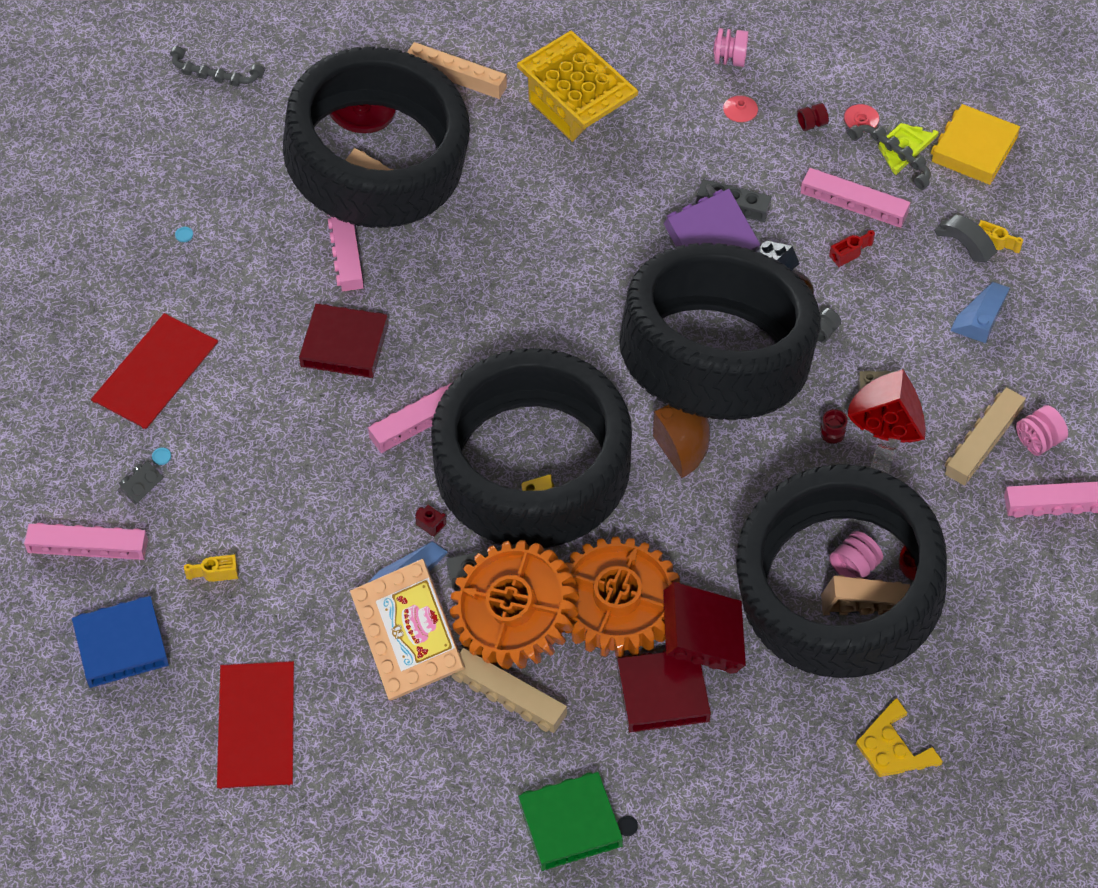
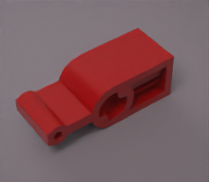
[829,230,875,267]

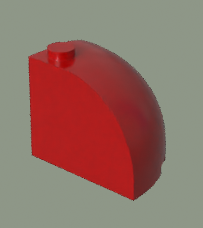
[848,369,926,443]

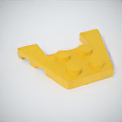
[856,698,943,777]

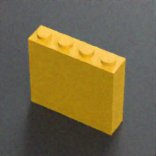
[931,104,1020,185]

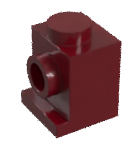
[415,505,447,537]

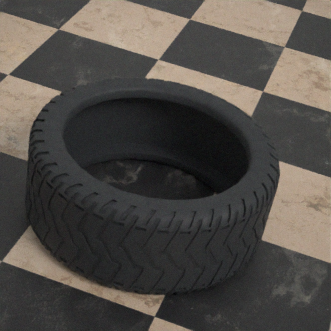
[283,46,470,228]
[619,243,821,420]
[431,348,632,548]
[736,464,947,678]

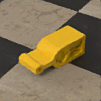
[979,220,1024,253]
[184,554,238,582]

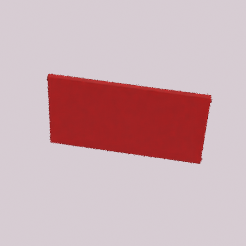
[91,313,219,429]
[217,661,294,789]

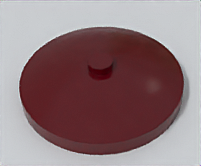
[329,104,396,133]

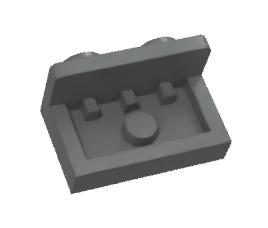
[117,461,164,504]

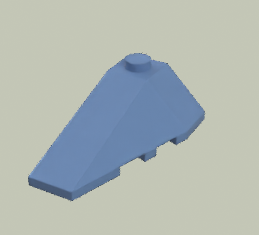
[951,282,1010,343]
[368,541,448,583]

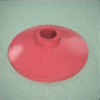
[723,96,758,122]
[844,104,879,128]

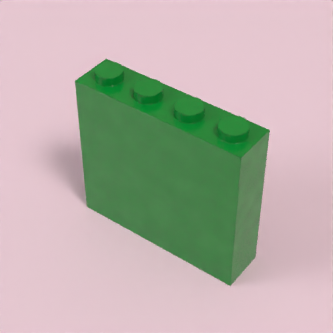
[518,772,623,871]

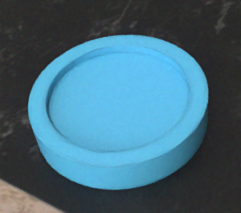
[175,227,193,242]
[152,448,171,465]

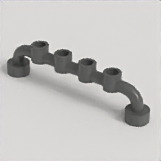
[170,46,265,87]
[848,125,931,190]

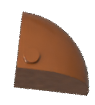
[653,405,710,478]

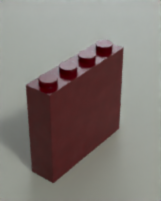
[299,304,389,378]
[663,582,746,674]
[617,651,711,733]

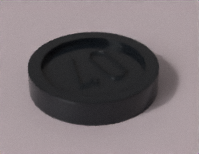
[617,816,638,836]

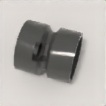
[817,308,841,343]

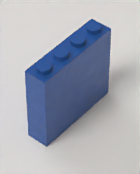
[72,596,169,688]

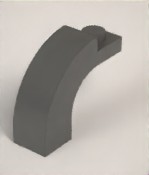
[934,215,997,262]

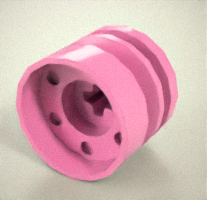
[714,28,748,67]
[1016,405,1068,456]
[830,531,883,579]

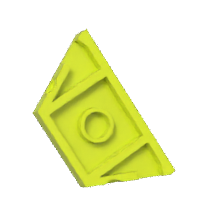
[878,123,939,175]

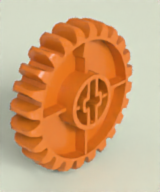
[564,536,680,658]
[450,540,579,669]

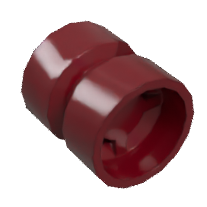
[797,103,829,131]
[821,409,847,444]

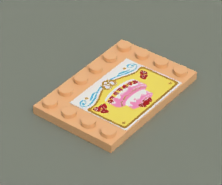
[350,559,465,701]

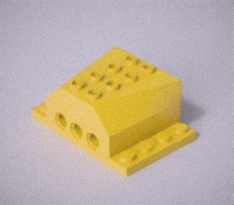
[517,30,638,142]

